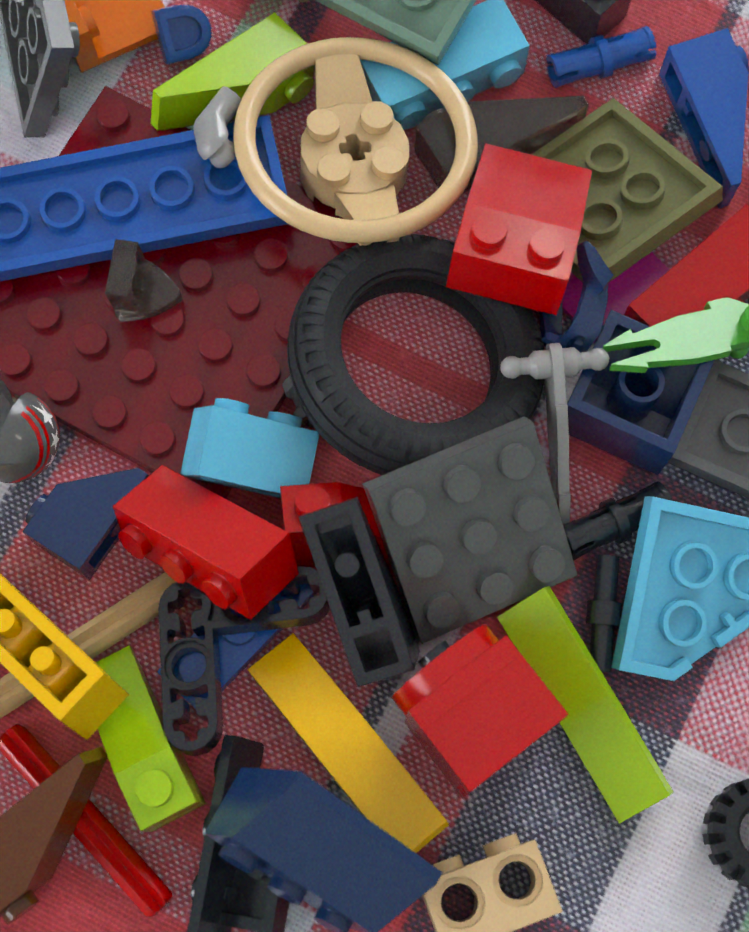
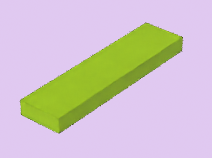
[497,586,674,824]

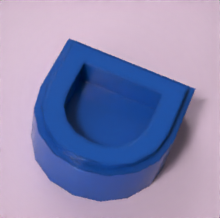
[151,4,212,65]

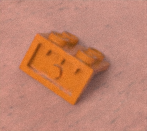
[65,0,165,73]

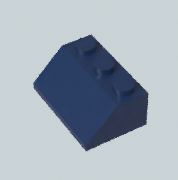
[204,767,442,932]

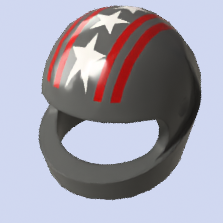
[0,379,60,484]

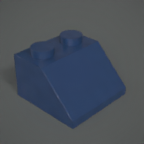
[567,310,714,475]

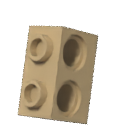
[422,833,563,932]

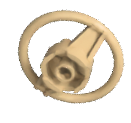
[233,37,478,246]

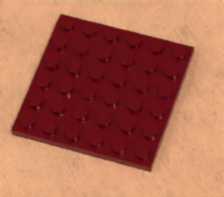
[0,85,358,499]

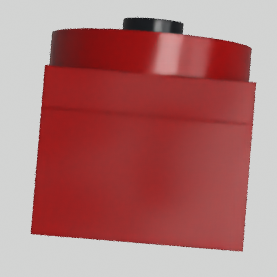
[391,624,569,798]

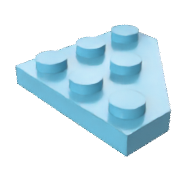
[611,496,749,681]

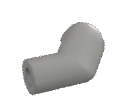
[193,86,241,168]

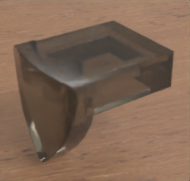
[105,239,182,322]

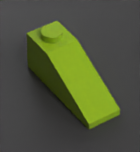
[151,12,315,131]
[96,645,206,832]

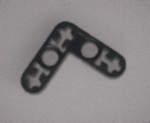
[158,566,330,756]

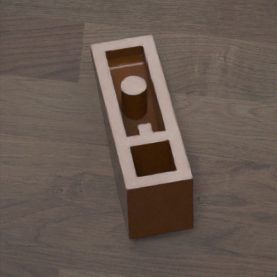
[0,747,108,925]

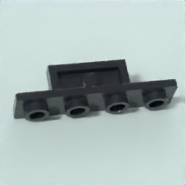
[187,735,289,932]

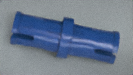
[546,26,657,88]

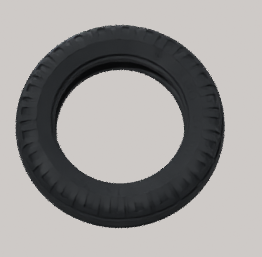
[287,234,544,475]

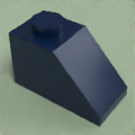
[22,468,149,580]

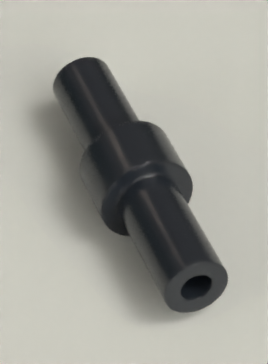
[586,554,622,673]

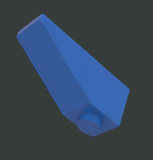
[659,28,749,209]

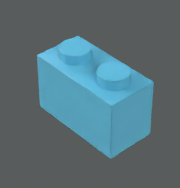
[180,398,319,499]

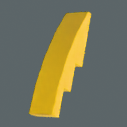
[247,633,449,853]

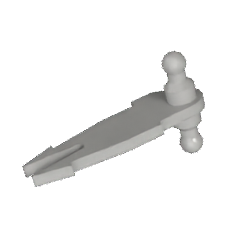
[500,343,609,524]

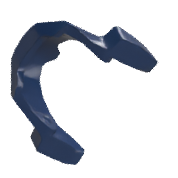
[538,241,613,352]

